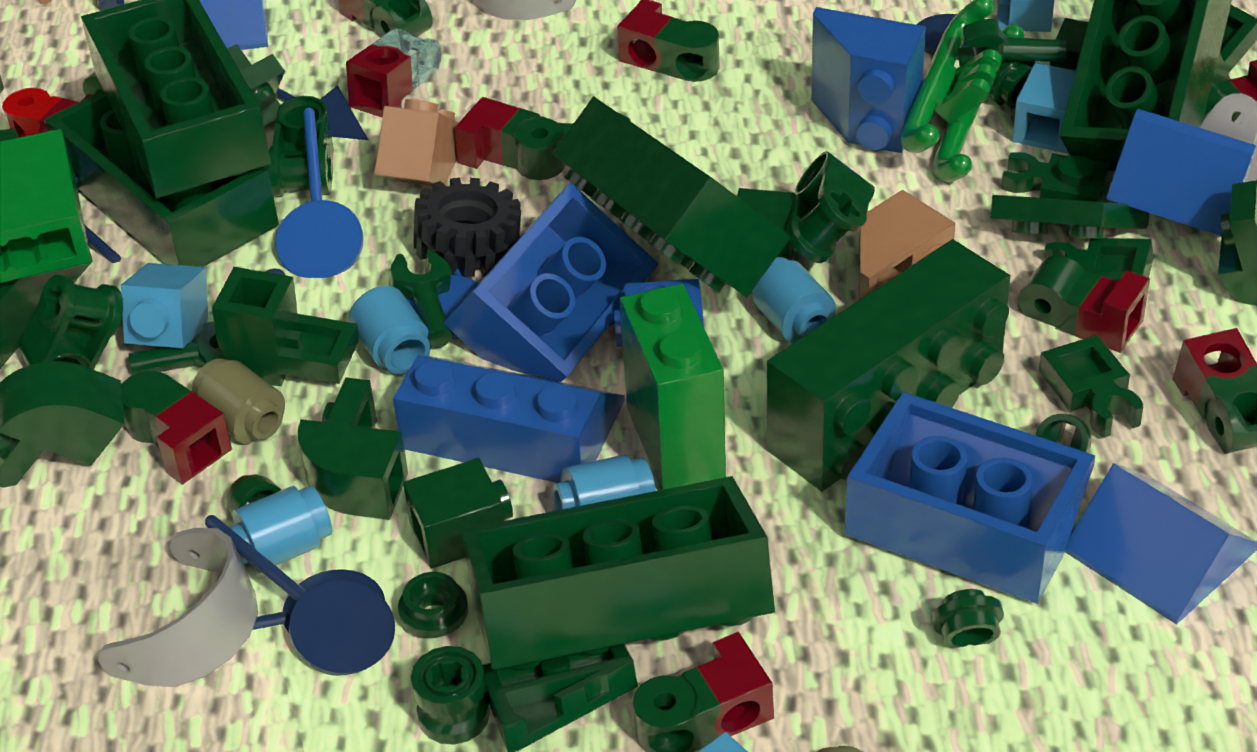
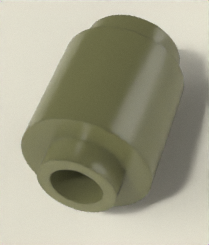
[192,359,285,445]

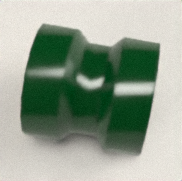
[410,646,490,745]

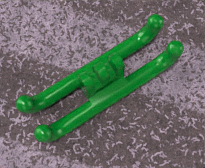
[900,0,1025,182]

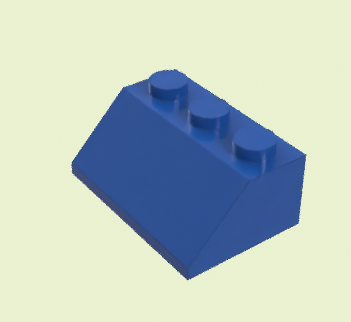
[443,182,659,382]
[393,355,625,483]
[845,392,1096,604]

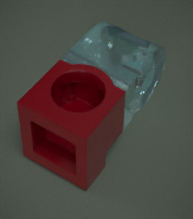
[346,28,442,118]

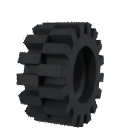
[413,177,522,277]

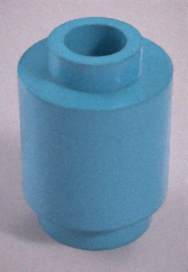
[752,257,836,343]
[349,286,430,375]
[553,454,656,510]
[229,485,333,573]

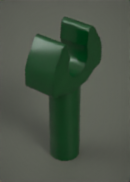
[958,19,1066,66]
[389,250,452,347]
[128,322,228,375]

